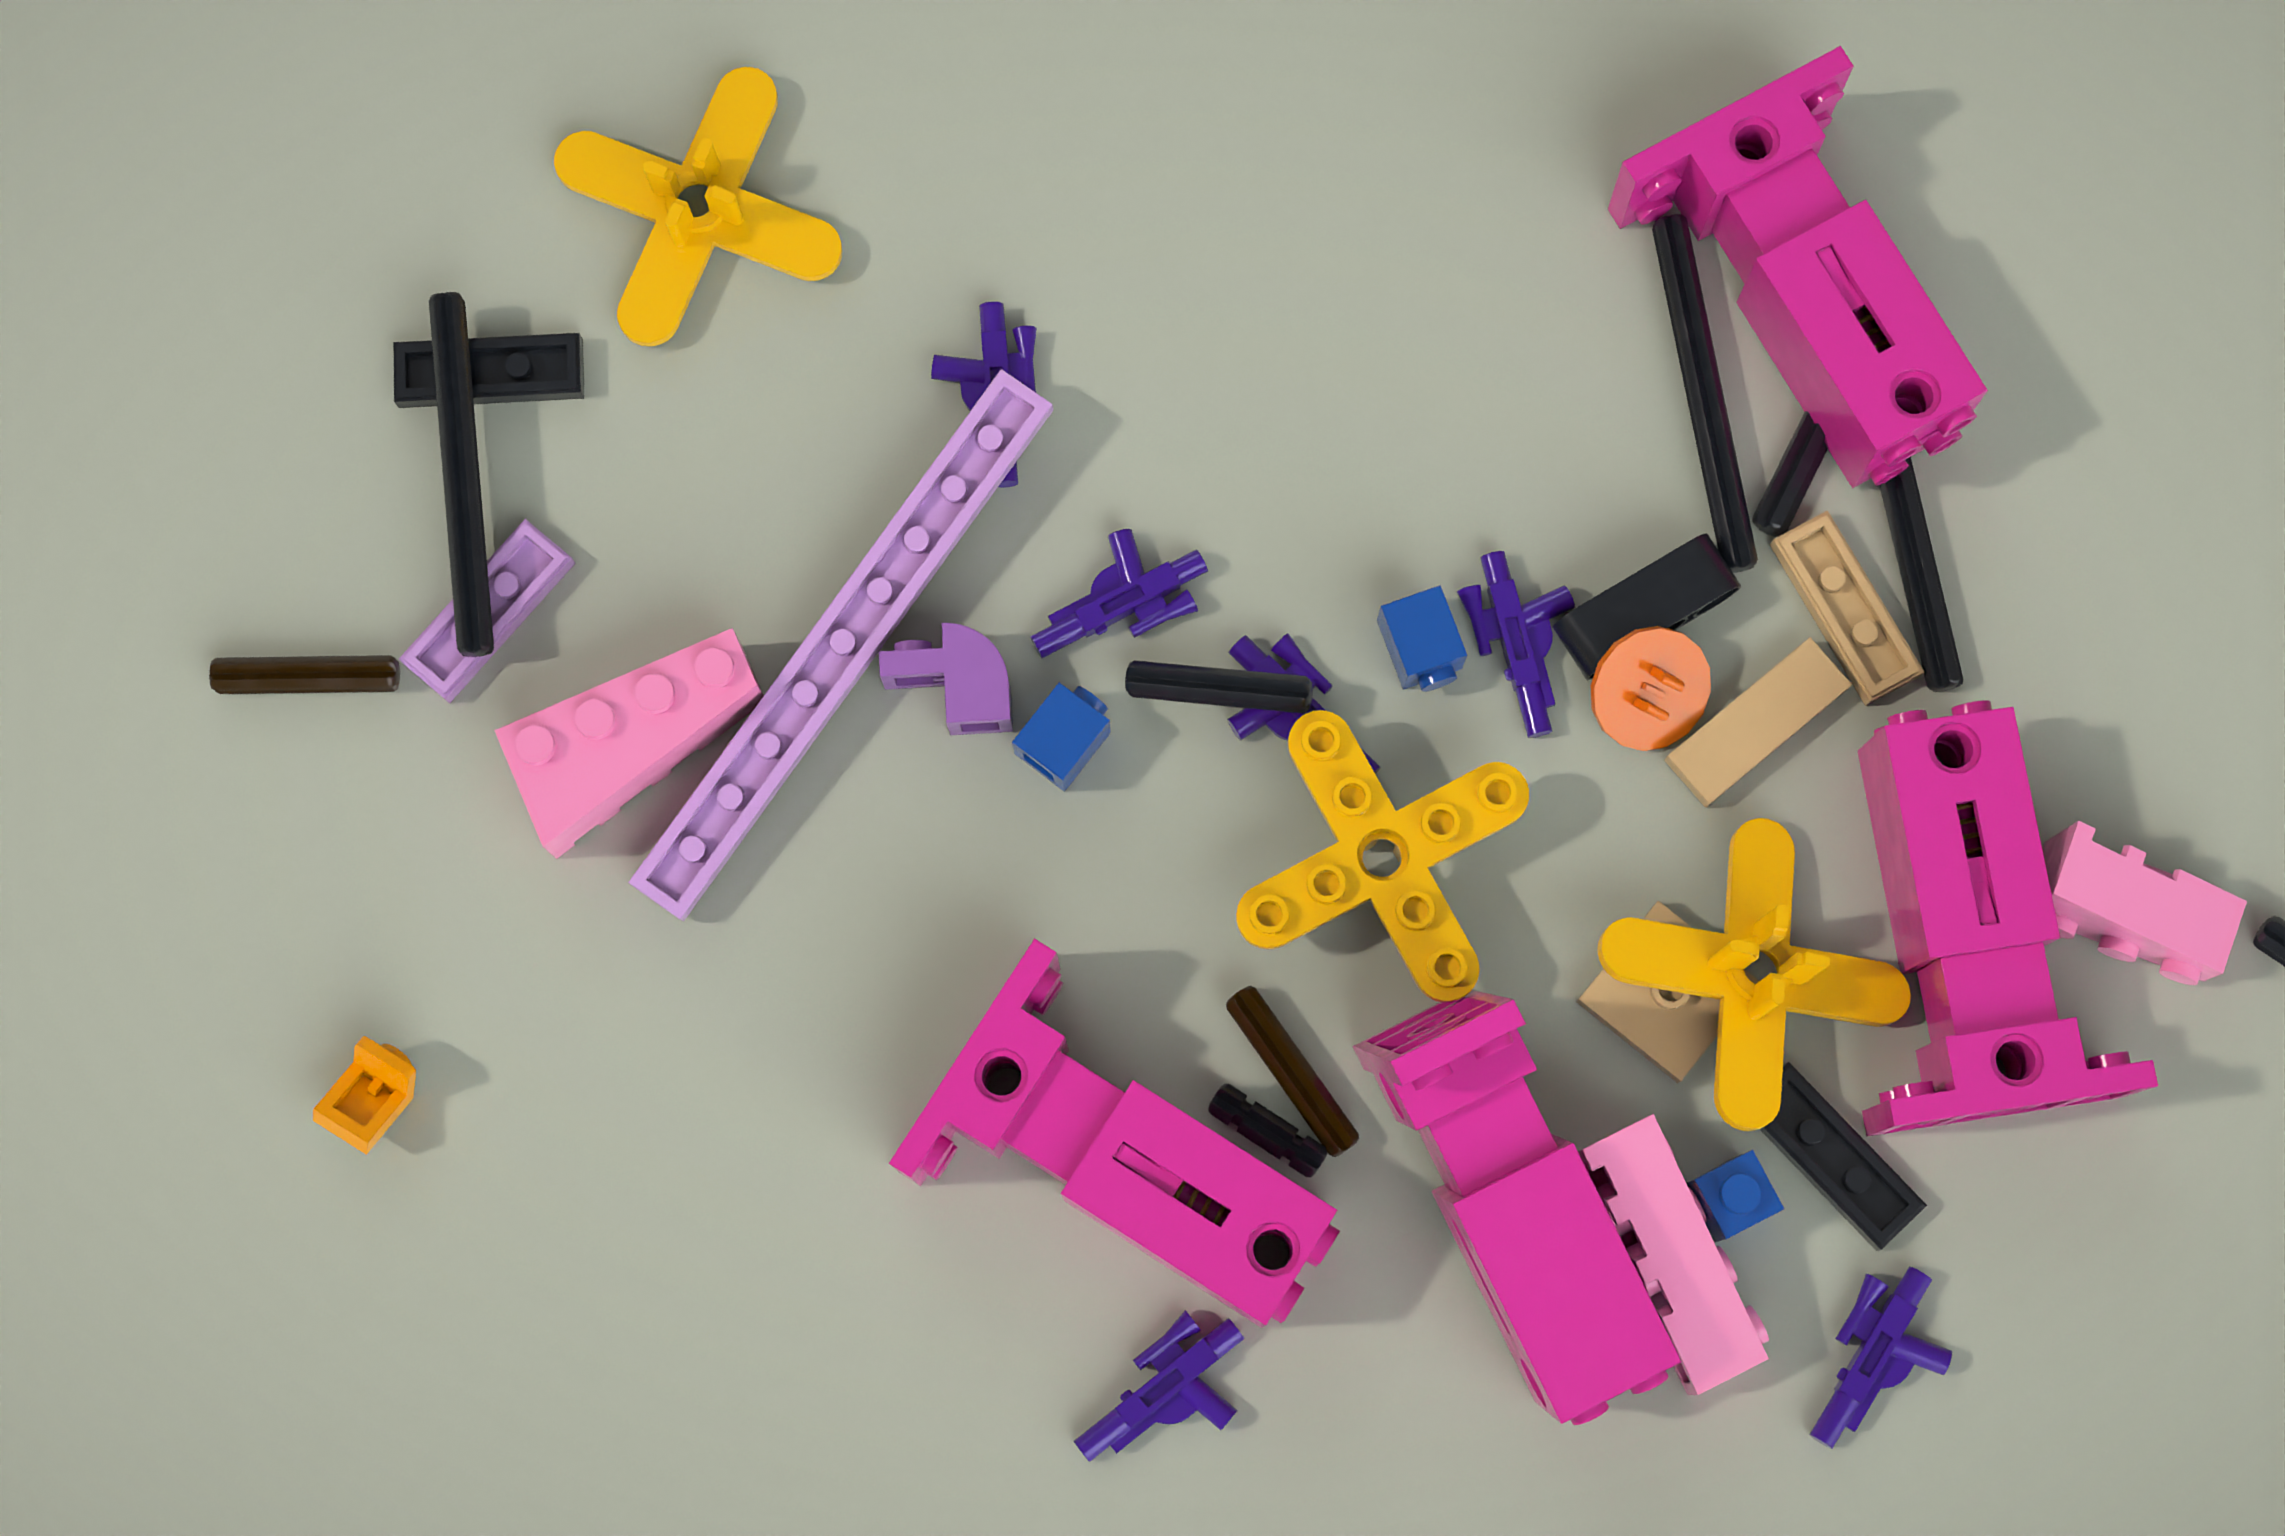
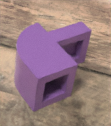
[879,623,1013,735]

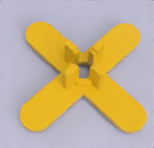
[554,67,843,347]
[1236,710,1529,1003]
[1597,818,1911,1131]

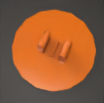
[1590,626,1711,751]

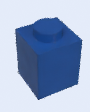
[1377,585,1468,692]
[1012,682,1111,792]
[1686,1150,1784,1243]

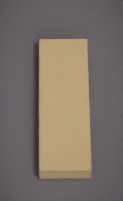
[1770,510,1924,706]
[1664,637,1852,808]

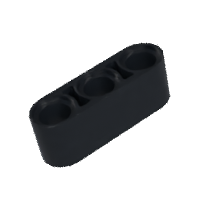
[1552,533,1741,680]

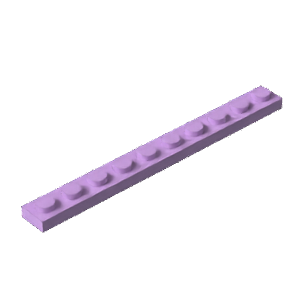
[628,369,1053,922]

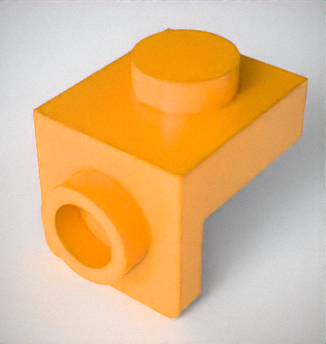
[313,1036,416,1155]

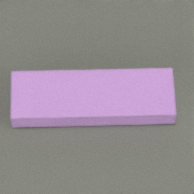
[399,519,575,703]

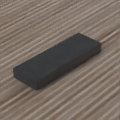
[393,333,584,408]
[1760,1062,1927,1251]

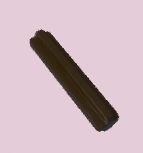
[209,655,400,694]
[1226,985,1359,1157]

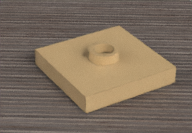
[1576,901,1759,1083]

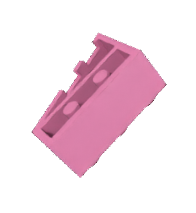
[2042,821,2247,985]

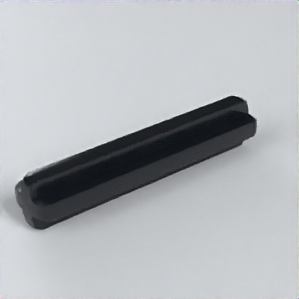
[1752,411,1828,537]
[1125,660,1313,713]

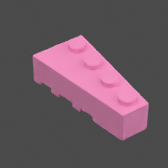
[494,628,764,859]
[1578,1114,1769,1395]

